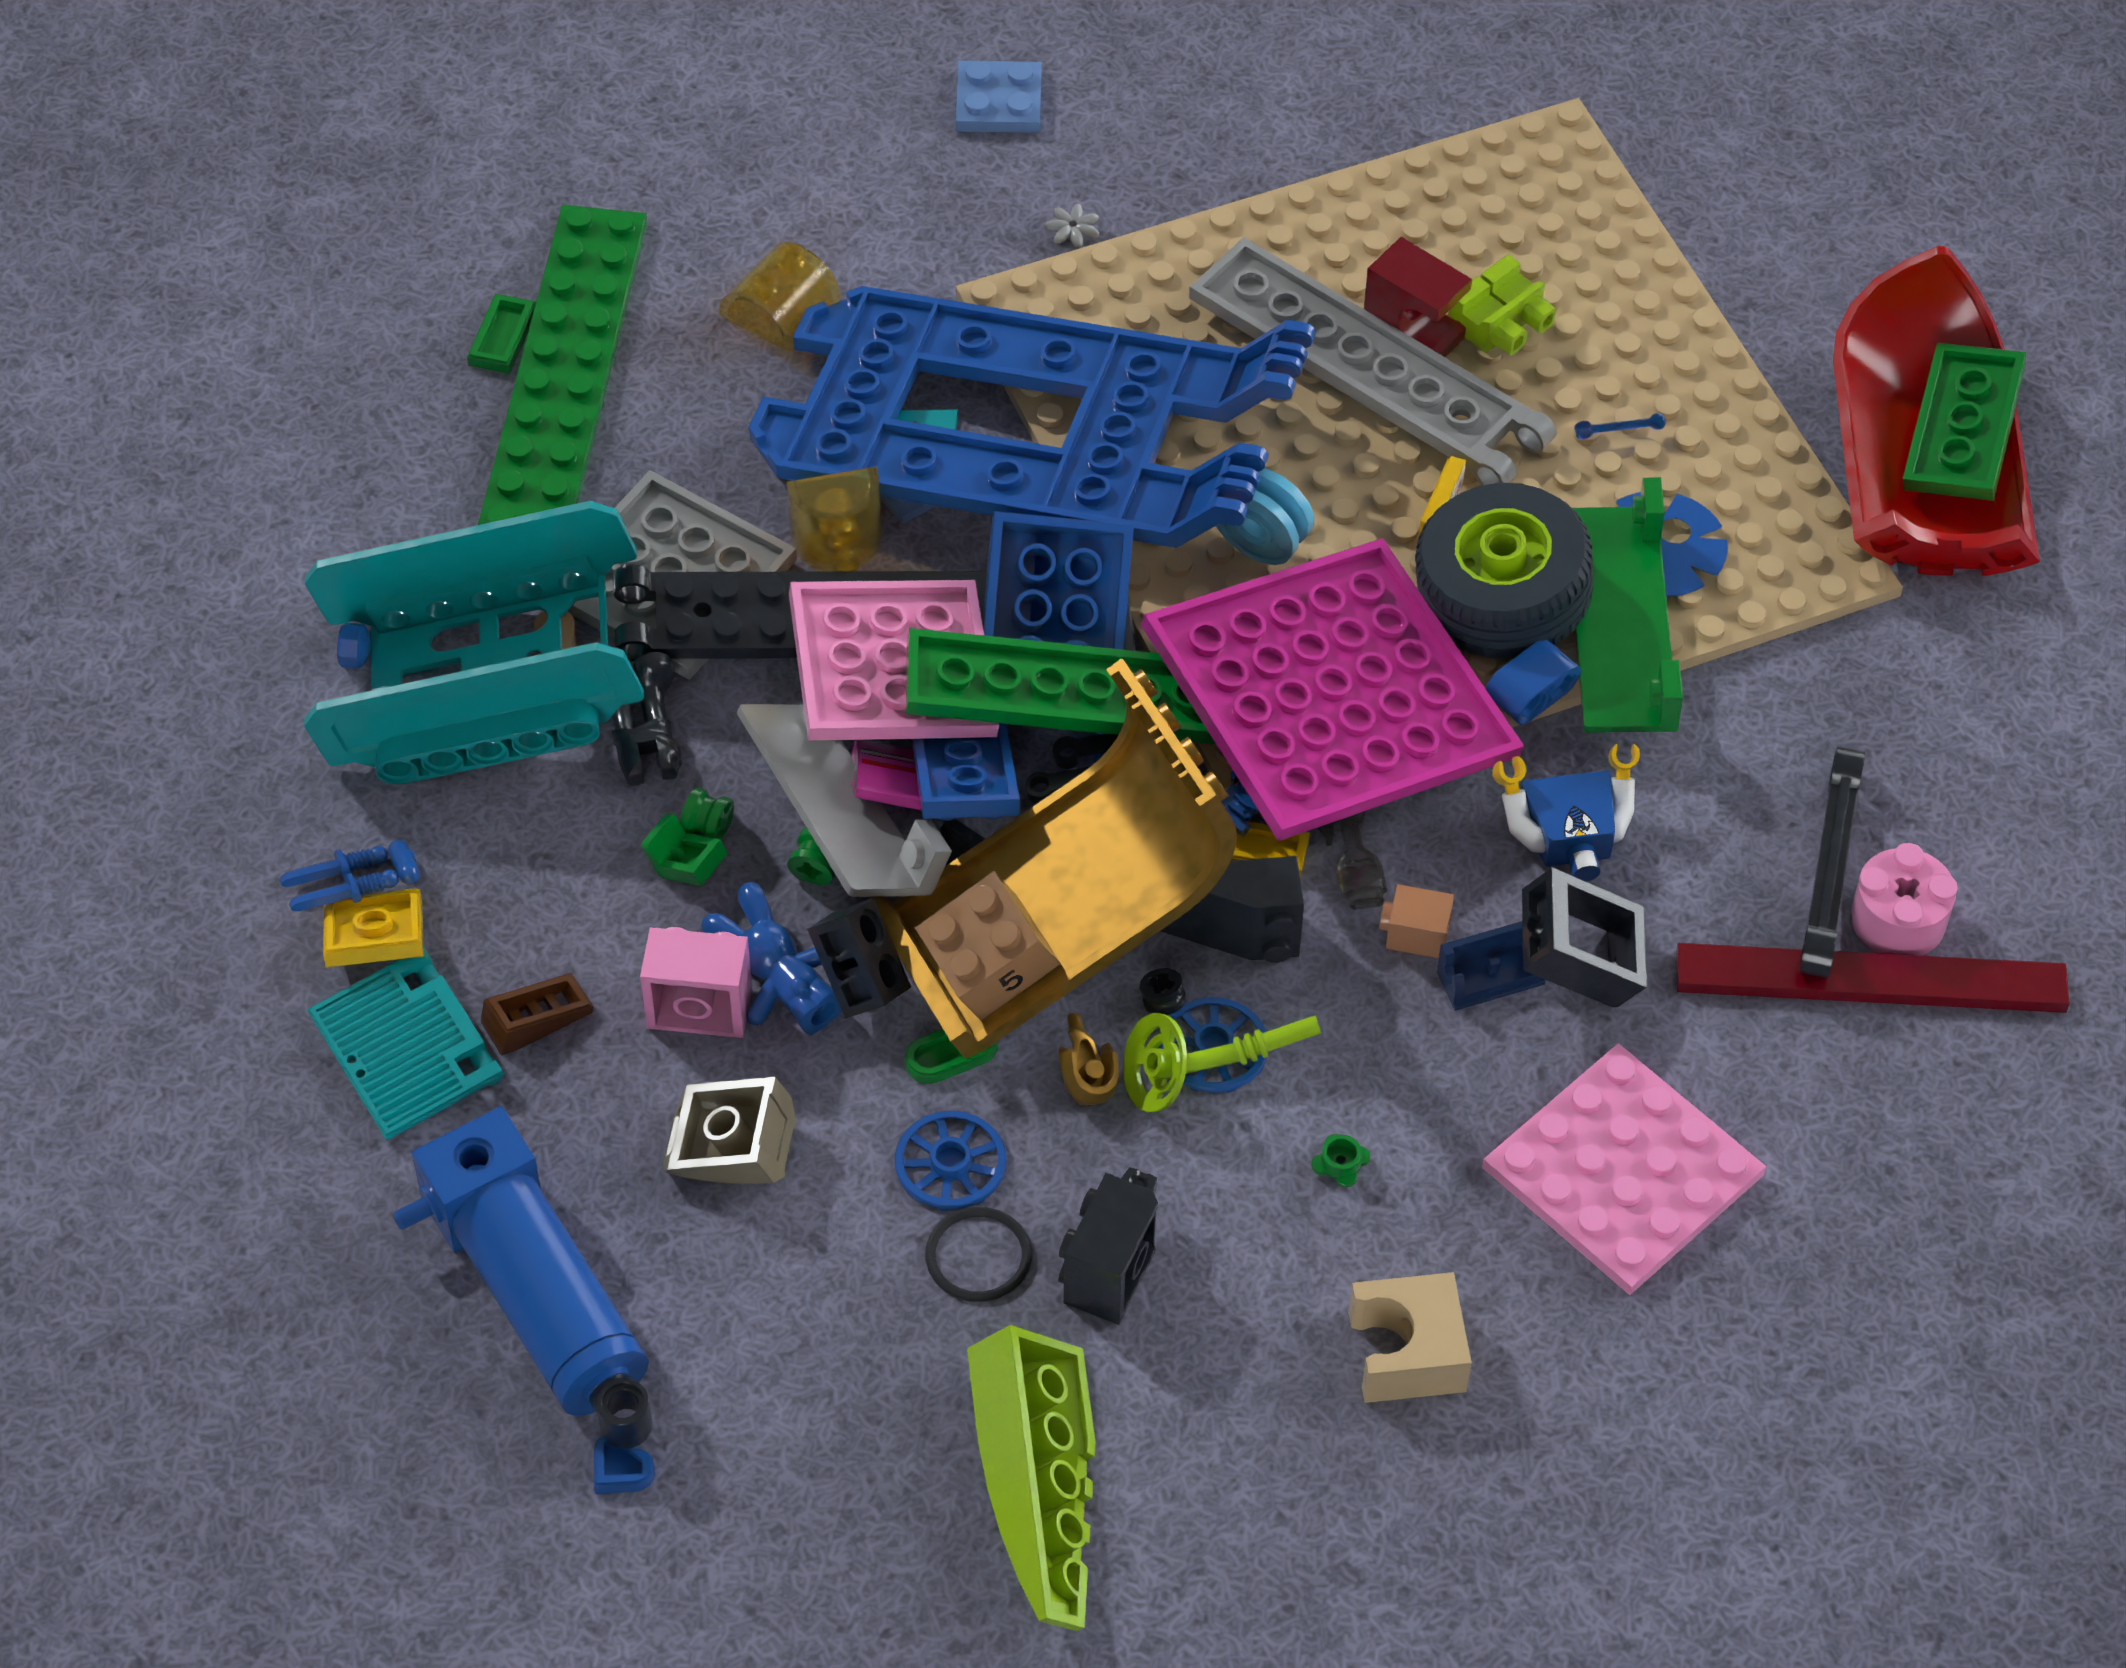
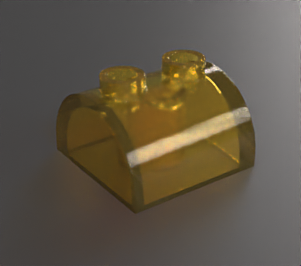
[719,242,841,353]
[787,466,882,571]

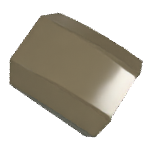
[662,1077,797,1184]

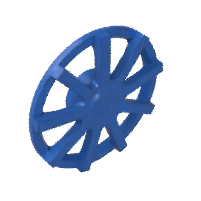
[1159,997,1267,1093]
[895,1111,1007,1211]

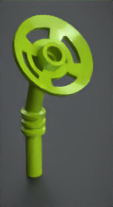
[1123,1013,1322,1113]

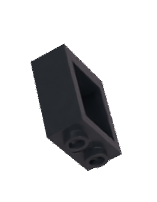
[1522,867,1647,1007]

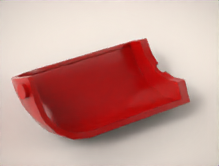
[1833,246,2040,576]

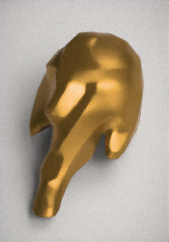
[1058,1013,1119,1105]

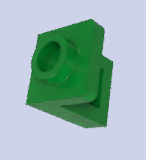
[641,813,728,886]

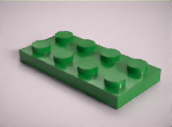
[1903,343,2026,501]

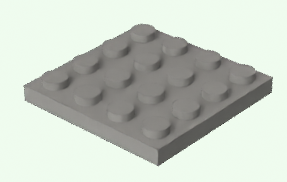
[567,470,797,680]

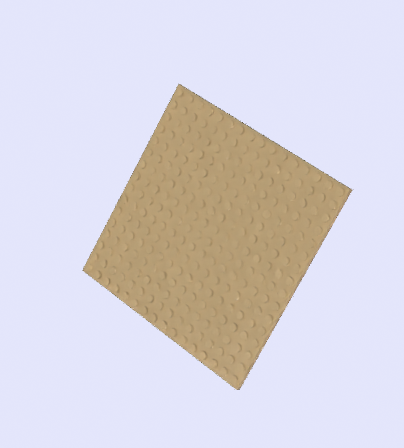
[955,98,1903,814]

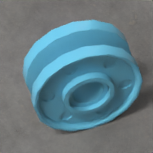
[1216,468,1315,565]

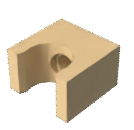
[1348,1272,1472,1403]

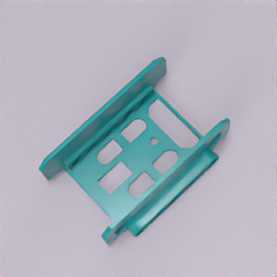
[304,501,644,785]

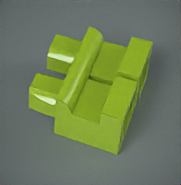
[1448,254,1556,356]

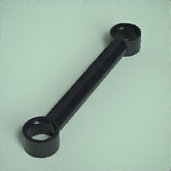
[1799,746,1865,978]

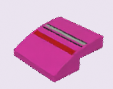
[851,740,922,810]

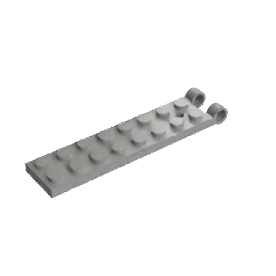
[1189,237,1557,485]

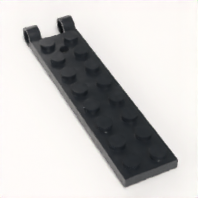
[613,564,987,662]

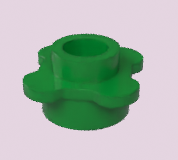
[1311,1134,1370,1187]

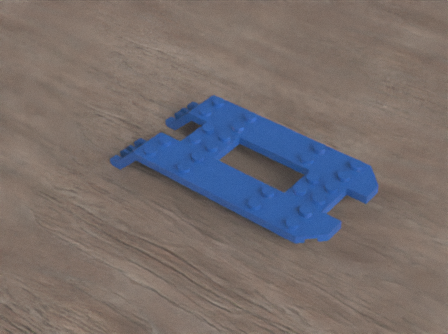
[749,286,1316,548]

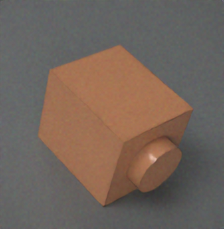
[1379,884,1454,958]

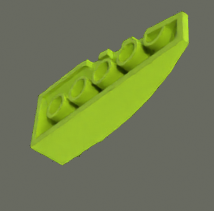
[967,1325,1096,1631]

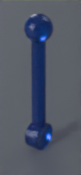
[1574,413,1667,439]

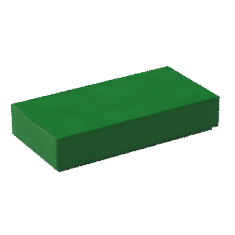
[467,293,536,374]

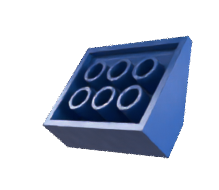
[982,511,1134,650]

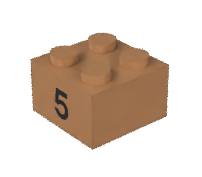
[915,871,1060,1021]

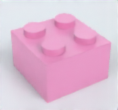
[640,927,752,1038]

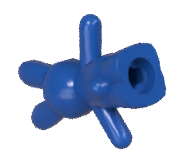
[701,882,842,1035]

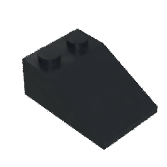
[1160,856,1304,963]

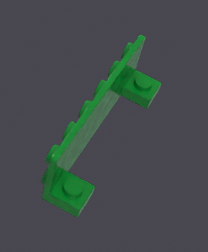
[1573,477,1683,733]

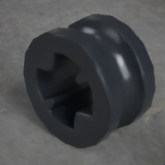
[1139,968,1186,1015]

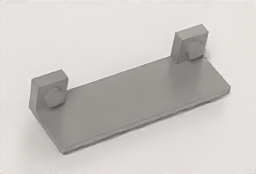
[737,704,952,897]

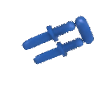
[279,840,420,911]

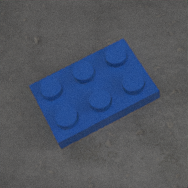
[912,723,1020,821]

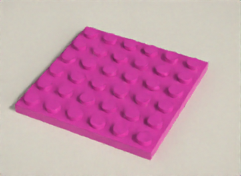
[1141,538,1524,841]

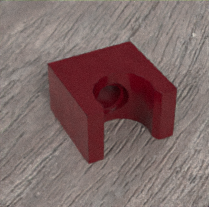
[1364,237,1472,357]

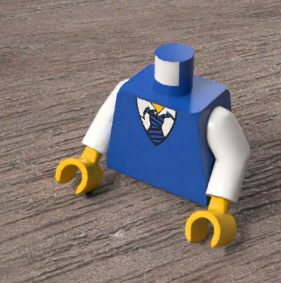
[1492,744,1640,882]

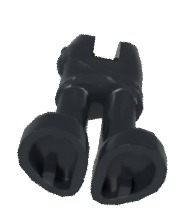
[611,652,683,786]

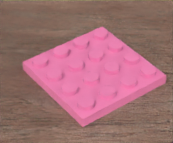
[789,580,999,741]
[1482,1043,1767,1295]

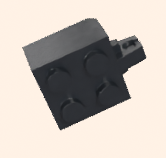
[1058,1167,1158,1325]

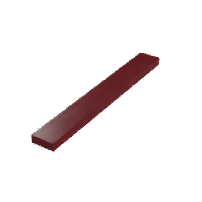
[1676,943,2070,1013]

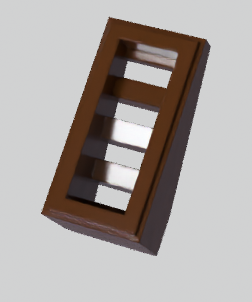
[481,973,594,1056]

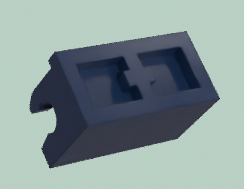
[1437,921,1545,1011]

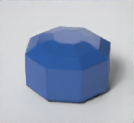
[337,623,371,668]

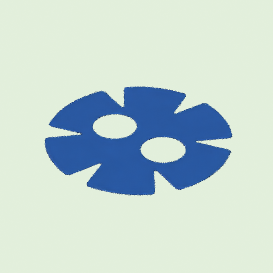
[1616,492,1728,597]

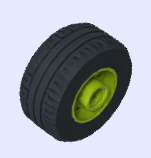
[1415,482,1593,659]

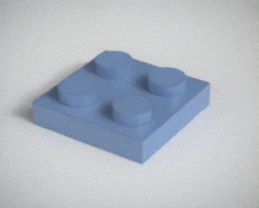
[956,61,1042,133]

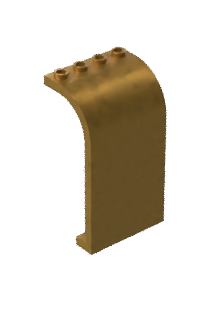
[869,658,1237,1058]

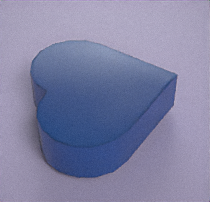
[594,1436,655,1494]

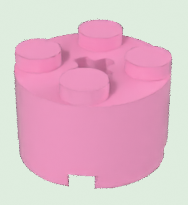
[1851,843,1958,955]

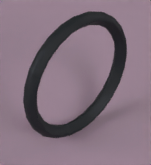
[925,1207,1032,1302]

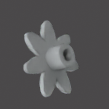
[1044,204,1099,247]

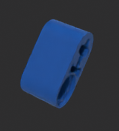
[1486,639,1581,725]

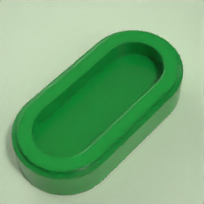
[904,1028,998,1084]

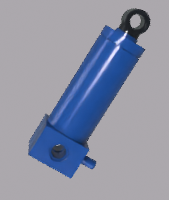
[393,1106,652,1449]

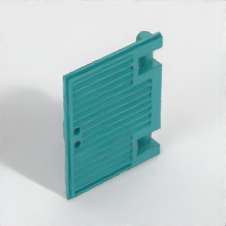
[307,948,505,1141]

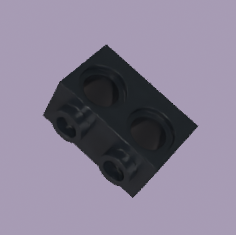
[807,898,911,1019]

